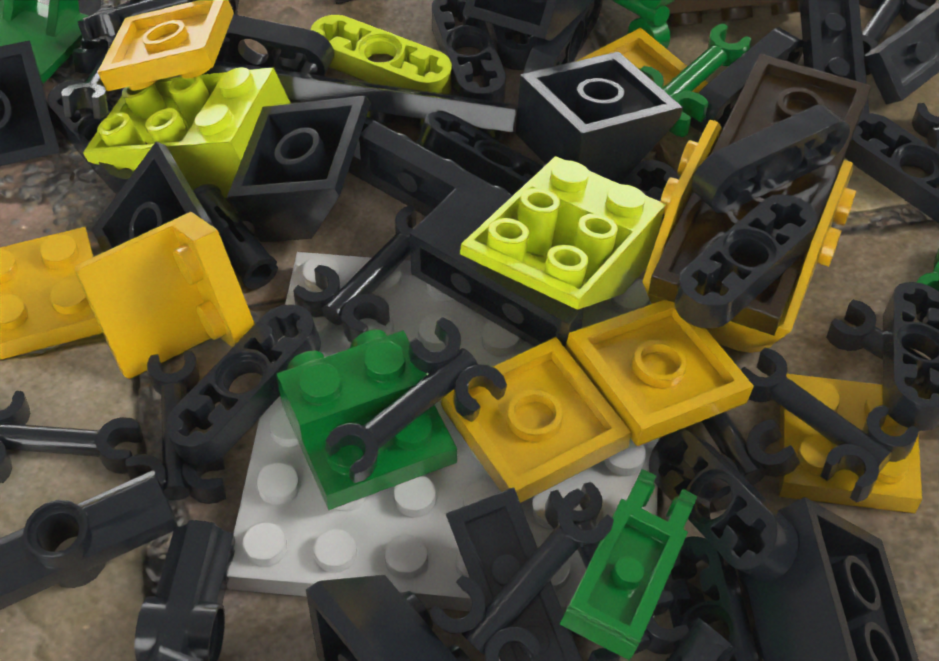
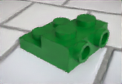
[277,329,457,510]

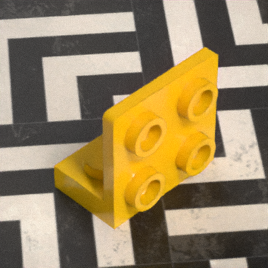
[75,212,255,379]

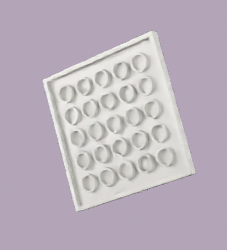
[227,252,658,617]

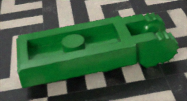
[560,469,697,661]

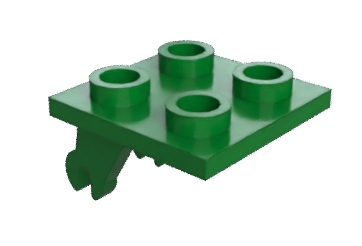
[0,0,88,84]

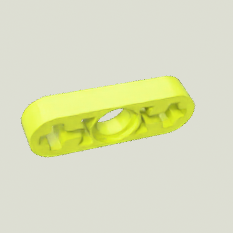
[310,15,452,94]

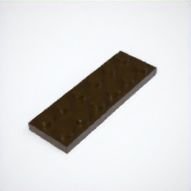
[648,54,871,336]

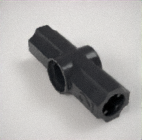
[0,470,178,610]
[134,520,236,661]

